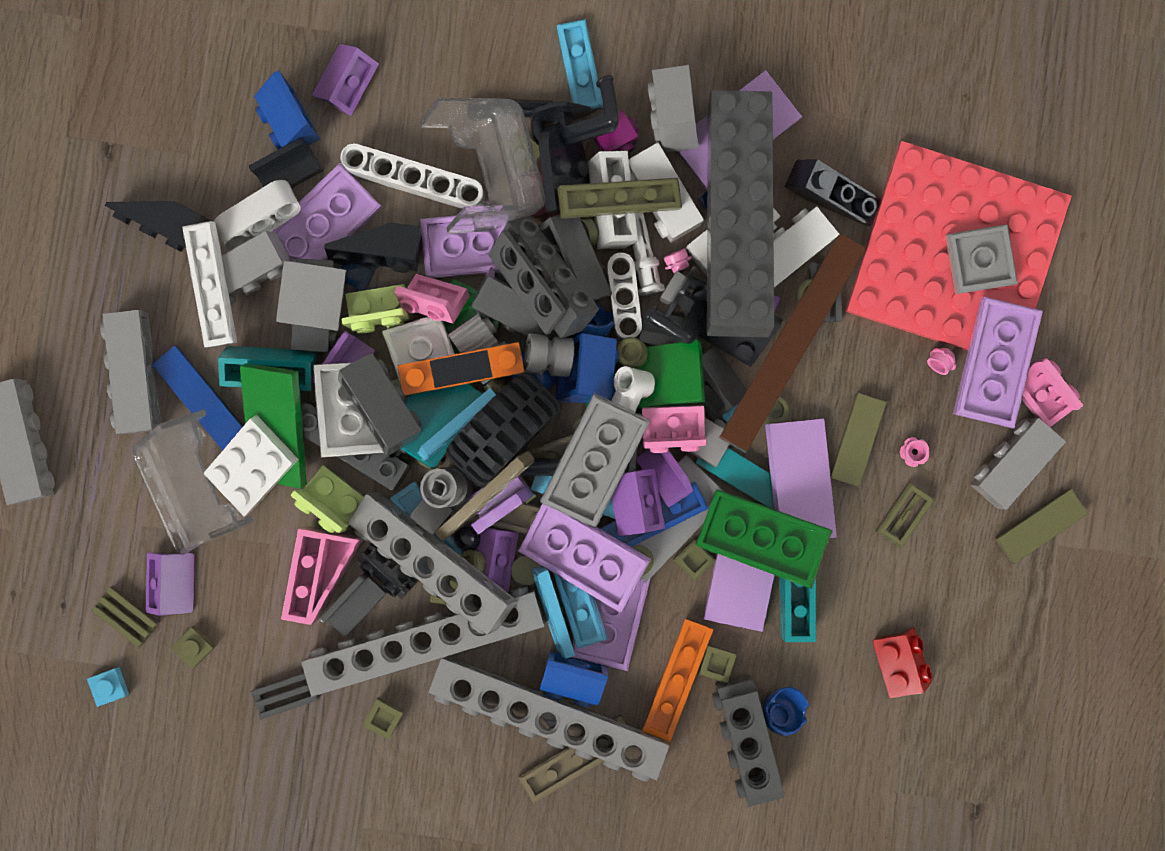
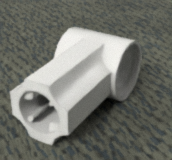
[611,366,655,412]

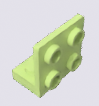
[342,284,411,334]
[291,465,365,533]

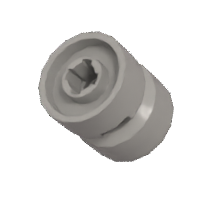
[524,333,574,377]
[420,467,474,508]

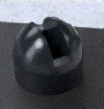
[454,527,480,551]

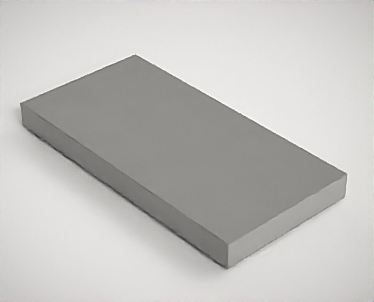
[540,393,650,528]
[636,455,724,583]

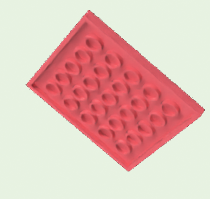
[845,141,1072,351]

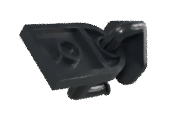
[530,75,619,214]
[644,266,783,367]

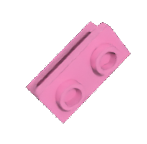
[394,274,470,324]
[1022,358,1083,427]
[642,404,707,453]

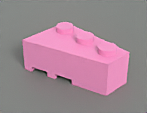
[281,527,363,625]

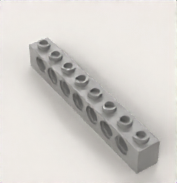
[301,586,545,697]
[428,656,670,782]

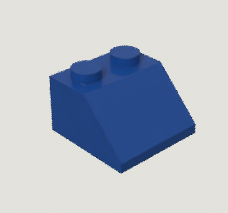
[254,70,320,150]
[556,333,619,403]
[540,650,608,708]

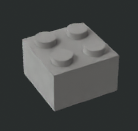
[648,65,699,153]

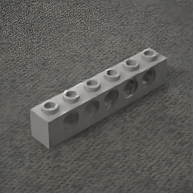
[348,492,517,635]

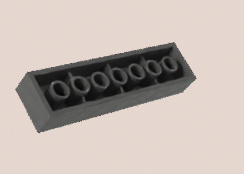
[707,90,774,337]

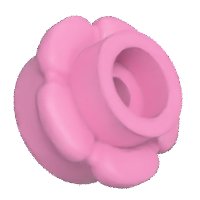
[664,248,692,273]
[927,348,957,375]
[900,437,929,467]

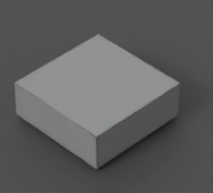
[659,271,686,305]

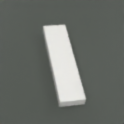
[182,221,237,347]

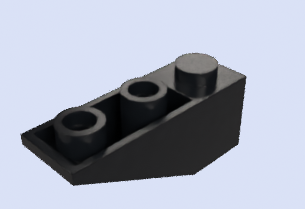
[785,159,882,227]
[105,201,210,252]
[324,222,422,273]

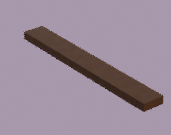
[719,233,866,453]

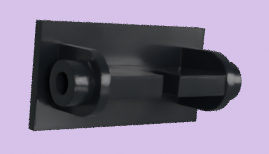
[357,543,418,600]

